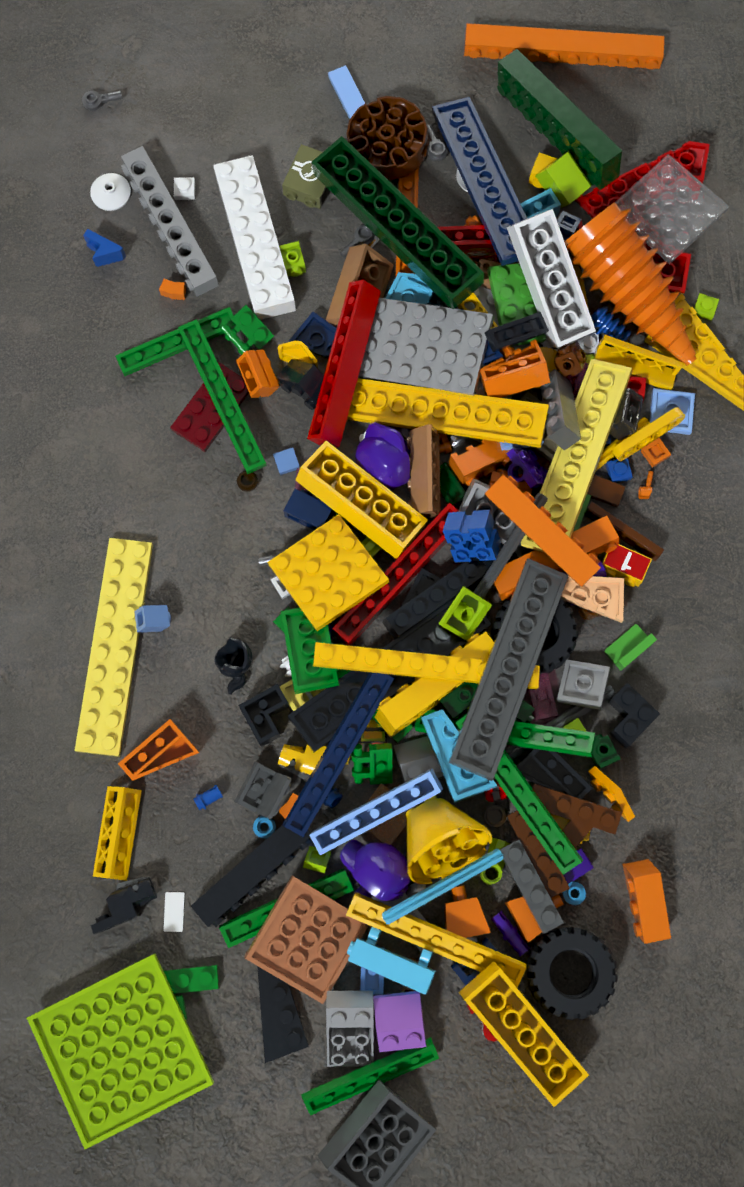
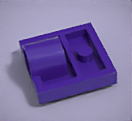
[506,448,548,488]

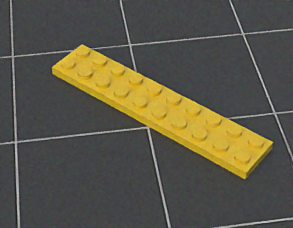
[347,378,549,448]

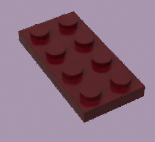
[170,362,249,452]

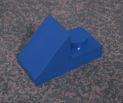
[83,229,126,267]

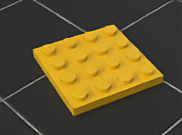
[267,514,389,632]

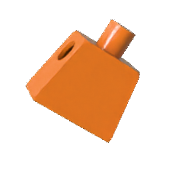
[445,885,490,938]
[505,894,564,942]

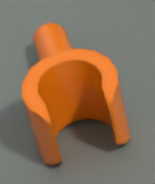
[638,471,654,499]

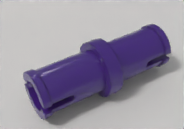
[491,911,531,957]

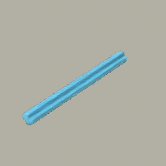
[382,849,504,924]

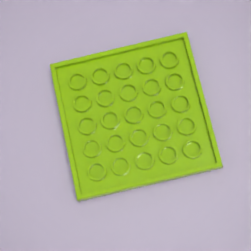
[27,953,214,1149]

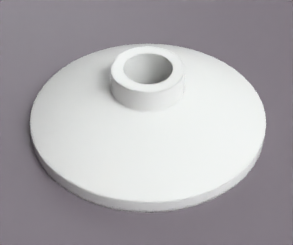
[90,173,131,211]

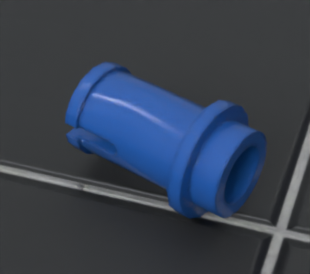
[193,785,223,810]

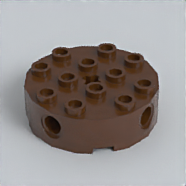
[346,96,429,181]

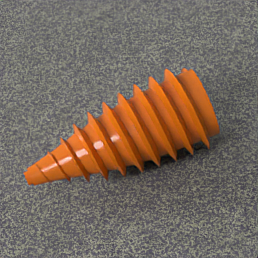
[565,202,697,366]

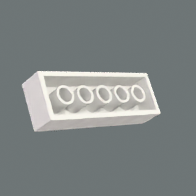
[507,209,596,347]

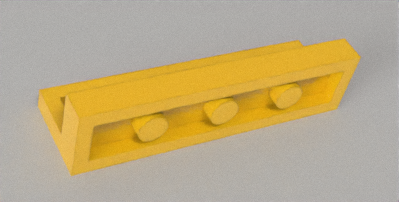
[593,335,683,390]
[93,786,142,881]

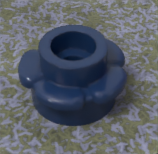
[323,788,343,809]

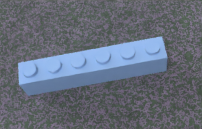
[310,768,443,855]

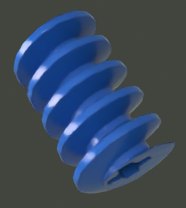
[590,306,631,346]

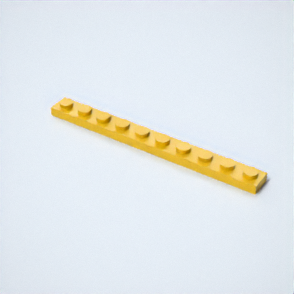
[313,642,540,689]

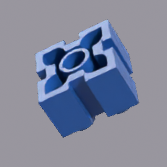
[443,510,501,562]

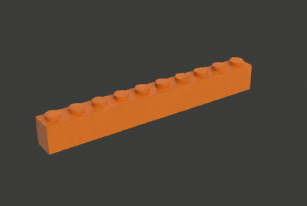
[464,23,664,69]

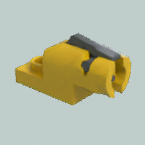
[278,744,351,780]

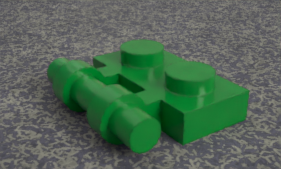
[220,305,274,355]
[351,743,393,785]

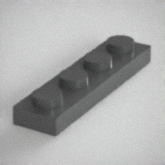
[500,840,564,934]

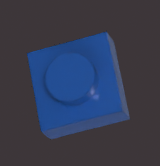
[605,458,633,483]

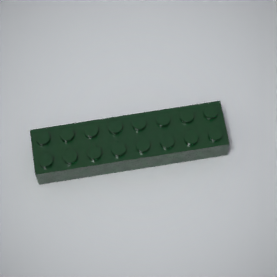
[497,49,622,190]

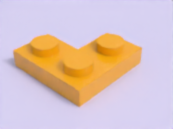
[588,766,635,822]

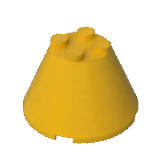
[406,796,492,884]

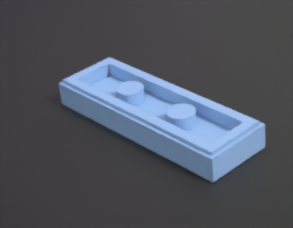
[328,66,365,119]

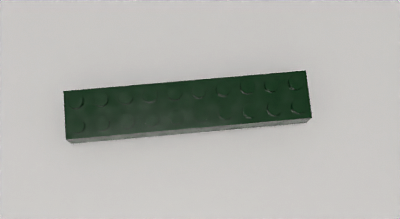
[311,136,484,309]

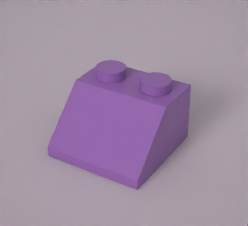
[373,991,426,1052]

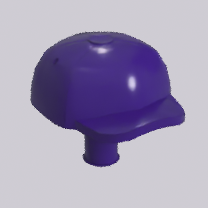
[355,422,410,490]
[340,839,410,901]

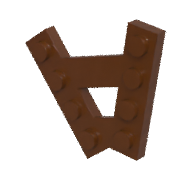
[507,783,622,898]

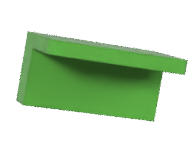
[604,624,657,671]

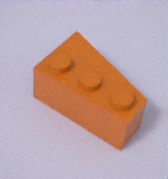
[480,339,550,398]
[449,440,512,487]

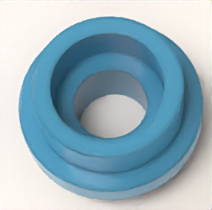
[253,816,276,838]
[563,882,586,905]

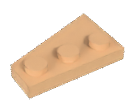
[560,576,624,623]

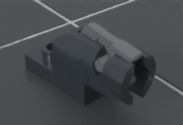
[90,877,157,934]

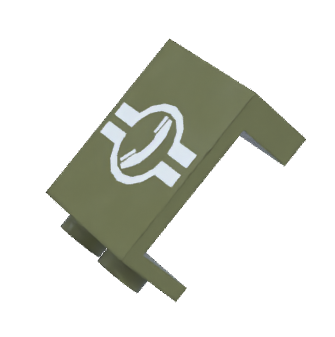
[282,144,326,209]

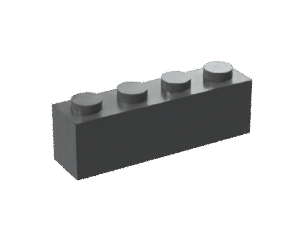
[540,369,581,450]

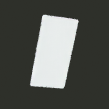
[164,892,185,932]

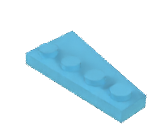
[421,709,497,803]

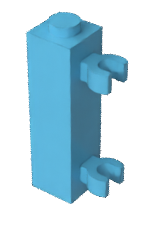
[347,927,436,995]

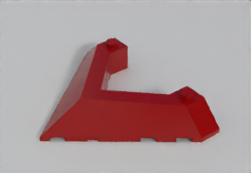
[575,141,710,293]

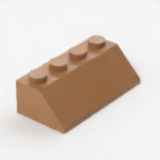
[326,244,394,328]
[407,424,441,518]

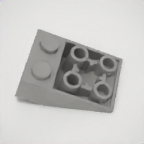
[326,991,374,1067]

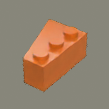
[118,719,200,781]
[622,859,671,944]

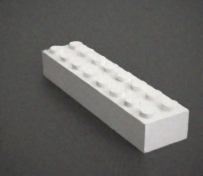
[213,155,296,320]

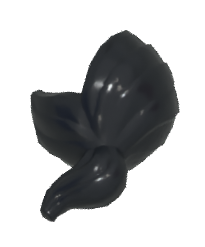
[214,637,253,695]

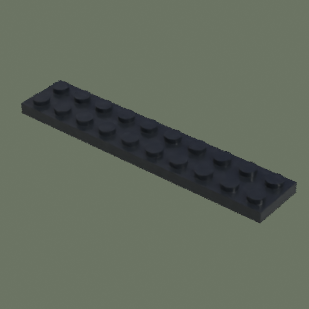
[288,596,491,753]

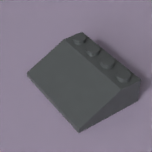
[318,1080,436,1187]

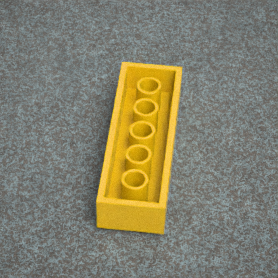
[296,441,428,560]
[375,632,494,738]
[459,961,589,1107]

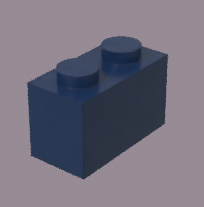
[283,489,334,530]

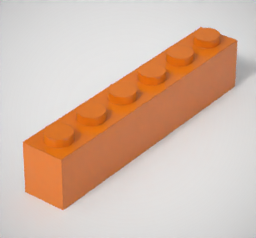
[485,474,601,588]
[493,516,619,601]

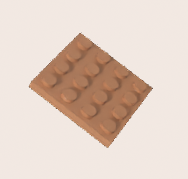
[244,875,368,1004]

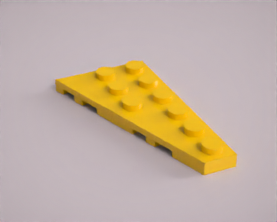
[644,293,744,411]

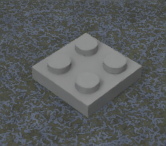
[557,659,610,710]

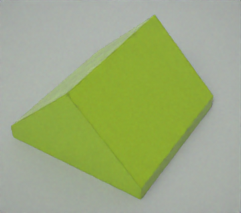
[535,151,592,208]
[439,586,492,641]

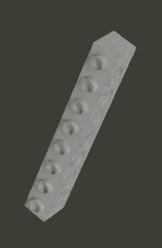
[121,146,219,297]

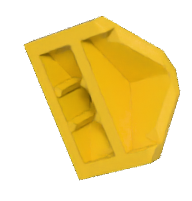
[277,341,318,369]

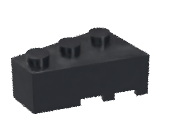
[517,749,592,799]

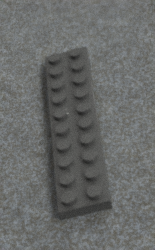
[448,558,569,781]

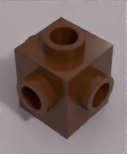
[554,341,587,377]

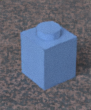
[134,605,171,632]

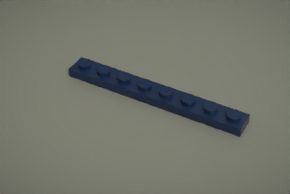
[282,672,394,837]

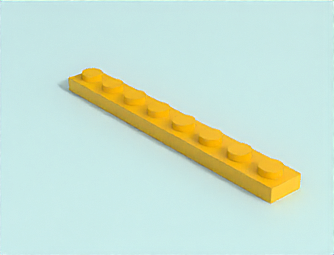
[346,892,527,988]

